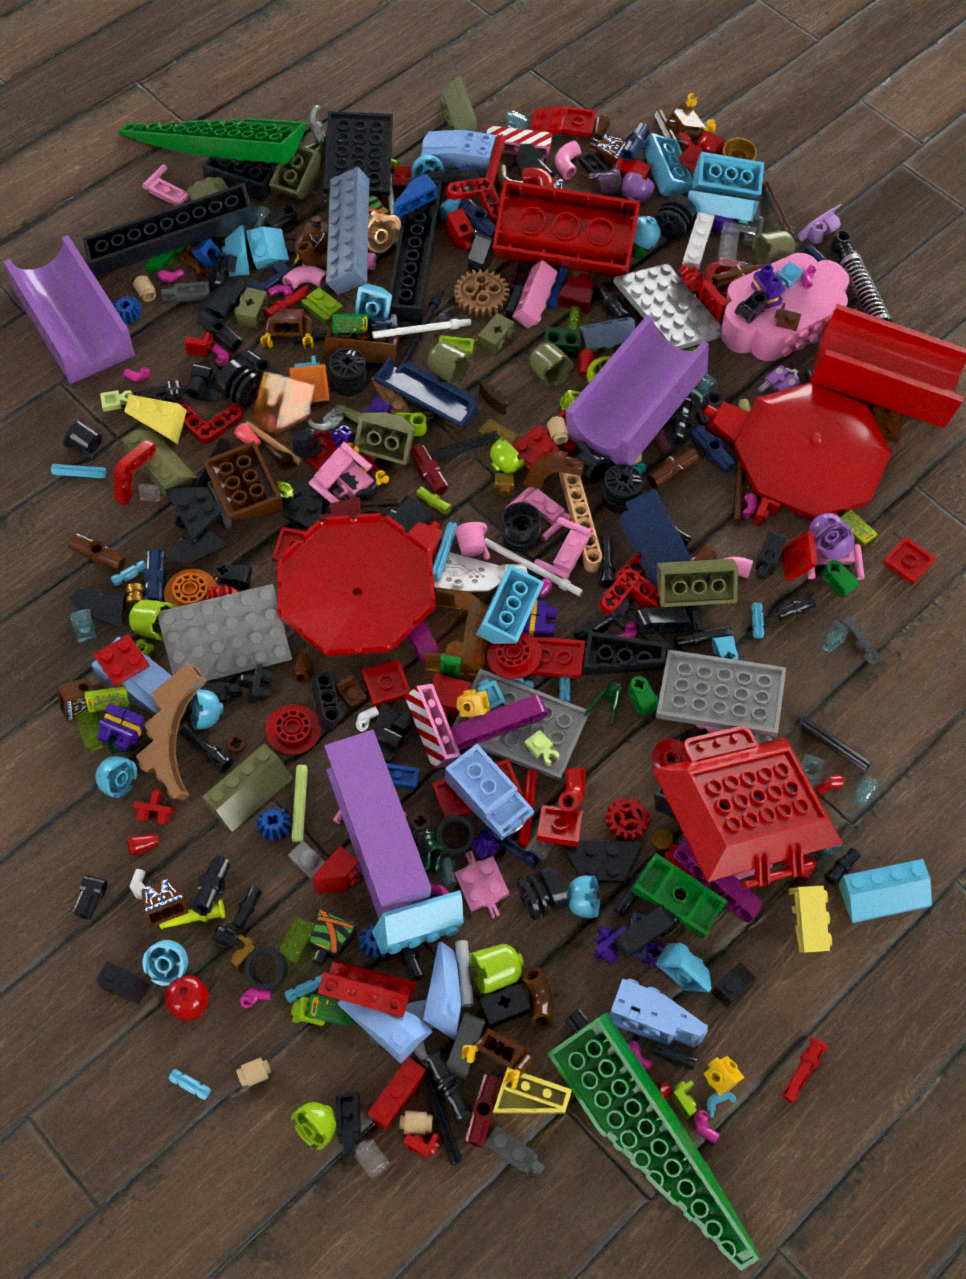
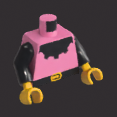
[333,443,389,500]

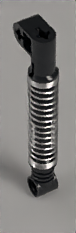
[830,230,893,323]

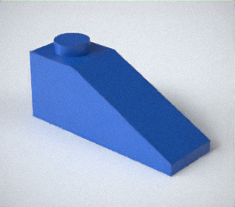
[393,174,437,217]

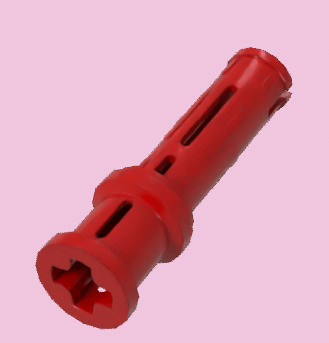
[263,285,311,319]
[781,1037,828,1103]

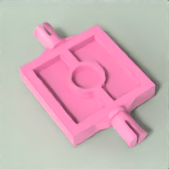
[455,851,510,918]

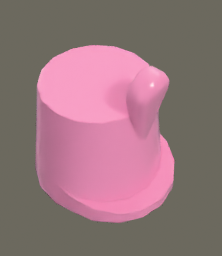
[455,522,490,560]

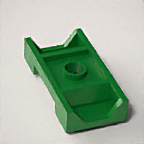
[631,853,727,939]

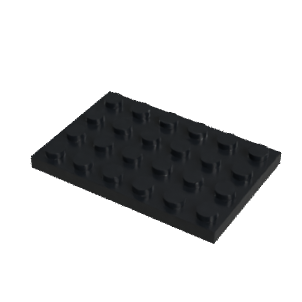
[323,111,393,196]

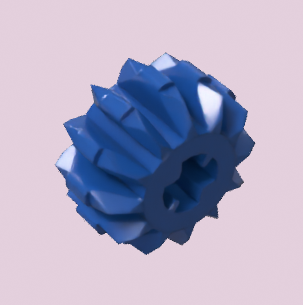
[113,295,142,325]
[256,806,292,842]
[358,923,385,960]

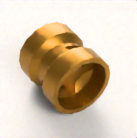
[125,583,145,609]

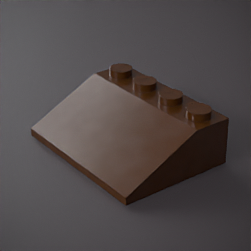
[325,323,402,365]
[203,441,284,520]

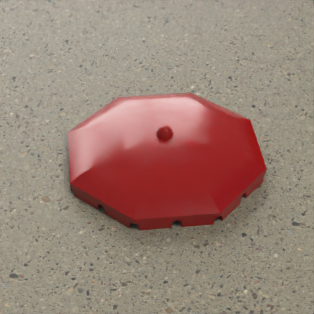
[734,382,892,520]
[277,513,436,656]

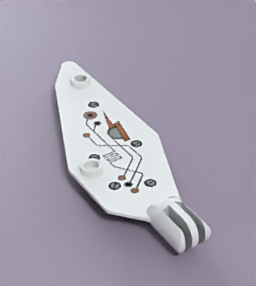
[434,552,527,592]

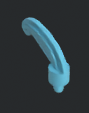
[707,1092,736,1118]

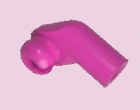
[157,268,184,283]
[267,285,293,297]
[123,367,150,382]
[617,621,638,638]
[240,987,271,1008]
[628,1041,652,1072]

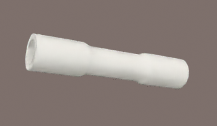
[455,940,474,1007]

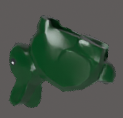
[411,829,444,876]

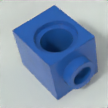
[191,238,223,267]

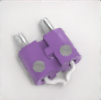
[758,365,801,393]

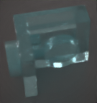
[70,609,97,643]
[823,619,849,653]

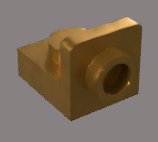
[495,473,514,497]
[231,934,257,972]

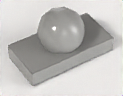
[288,841,325,881]

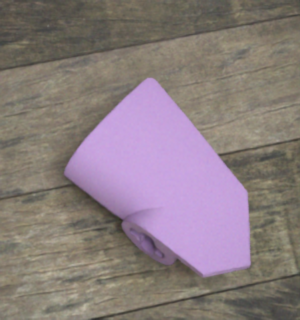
[797,204,841,244]

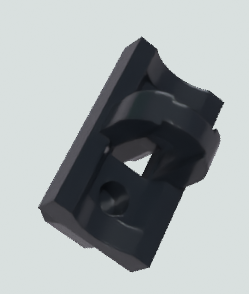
[238,663,272,704]

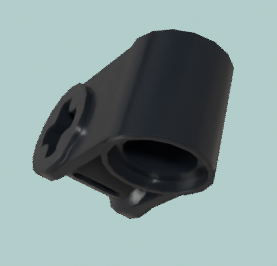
[735,291,768,324]
[214,563,252,590]

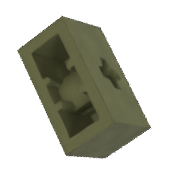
[234,287,268,329]
[478,313,515,356]

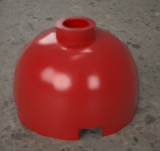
[696,131,726,155]
[165,975,210,1021]

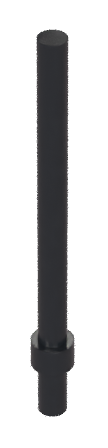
[398,288,445,367]

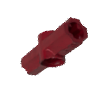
[410,444,448,496]
[464,1074,502,1148]

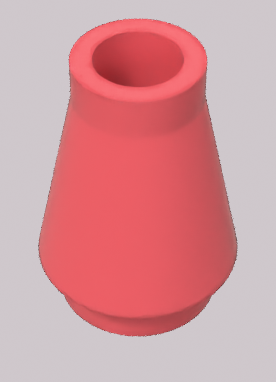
[234,423,261,447]

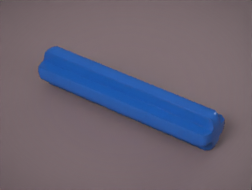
[548,267,567,309]

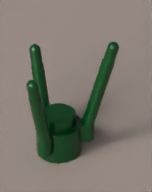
[583,682,623,725]

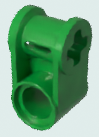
[822,560,859,597]
[628,676,659,716]

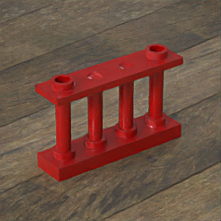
[318,959,417,1017]

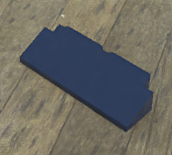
[373,357,479,429]
[619,489,693,589]

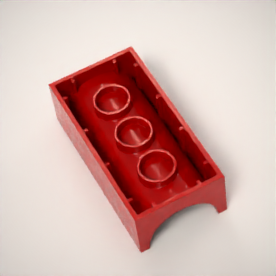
[492,180,641,277]
[810,304,966,428]

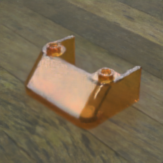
[252,371,315,434]
[425,587,489,676]

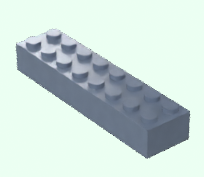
[326,167,369,295]

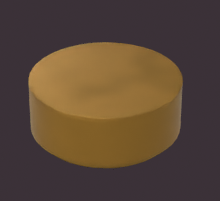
[652,829,673,851]

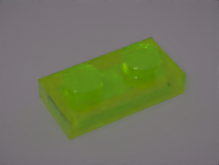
[74,710,107,752]
[279,916,314,965]

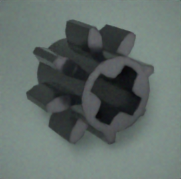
[212,923,239,951]

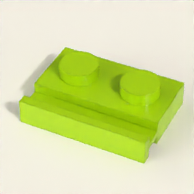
[301,287,343,324]

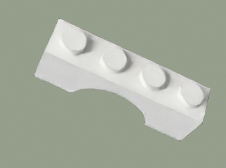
[680,212,714,275]

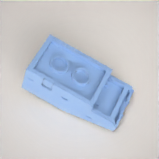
[421,130,496,177]
[92,637,171,716]
[444,744,534,840]
[609,979,708,1048]

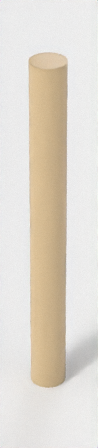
[245,421,303,465]

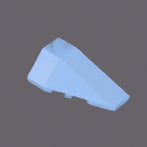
[423,942,461,1040]
[338,1000,432,1064]

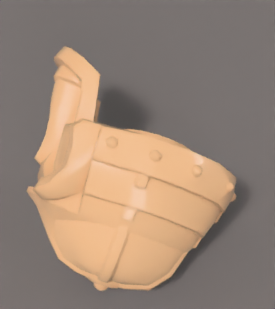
[368,211,401,254]

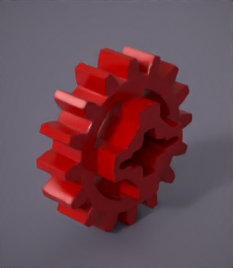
[679,263,706,294]
[605,797,651,841]

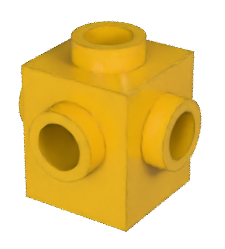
[457,689,490,719]
[704,1056,744,1096]

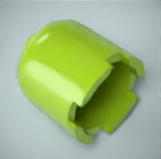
[129,600,176,642]
[469,944,524,994]

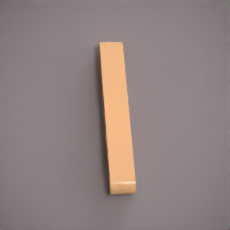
[559,457,602,573]

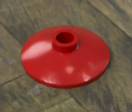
[651,739,686,769]

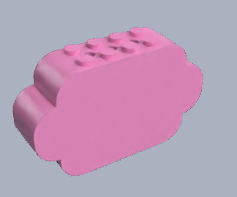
[721,253,849,361]

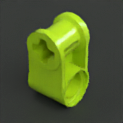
[394,412,427,436]

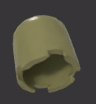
[752,231,796,266]
[427,342,472,386]
[529,342,574,387]

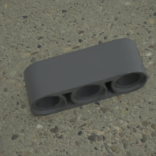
[446,1013,486,1081]

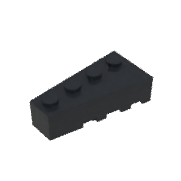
[202,156,277,202]
[582,631,667,676]

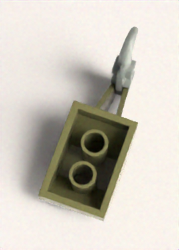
[269,105,327,199]
[308,405,415,465]

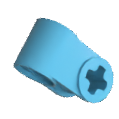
[712,636,738,660]

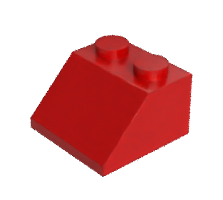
[312,846,361,894]

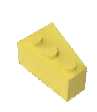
[124,395,187,444]
[788,886,832,952]
[493,1067,572,1114]

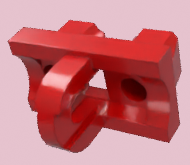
[133,789,175,825]

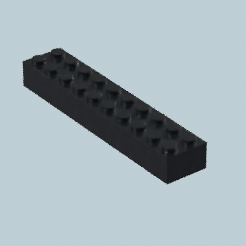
[388,178,442,323]
[82,183,257,276]

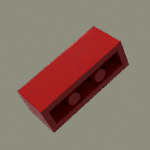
[368,1057,426,1132]

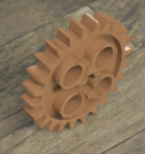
[454,269,510,317]

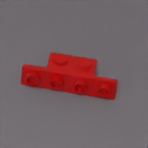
[677,132,703,175]

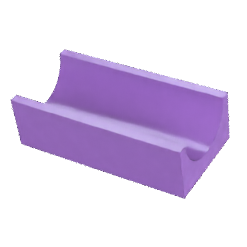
[3,235,135,384]
[566,314,709,465]
[324,730,431,919]

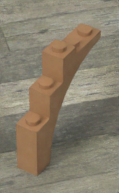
[136,663,207,800]

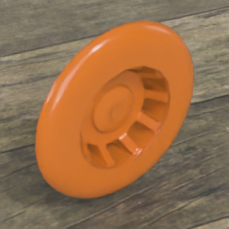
[164,569,217,607]

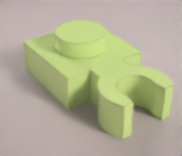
[100,390,132,412]
[524,730,559,767]

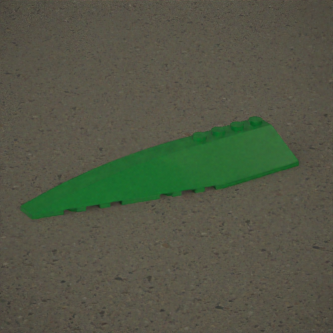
[118,118,307,165]
[547,1012,761,1271]

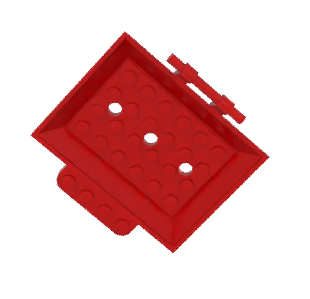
[652,726,843,889]

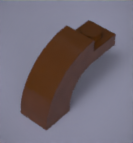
[523,451,584,489]

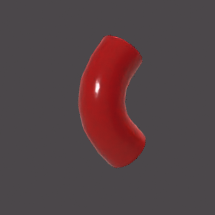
[522,168,554,188]
[558,767,586,811]

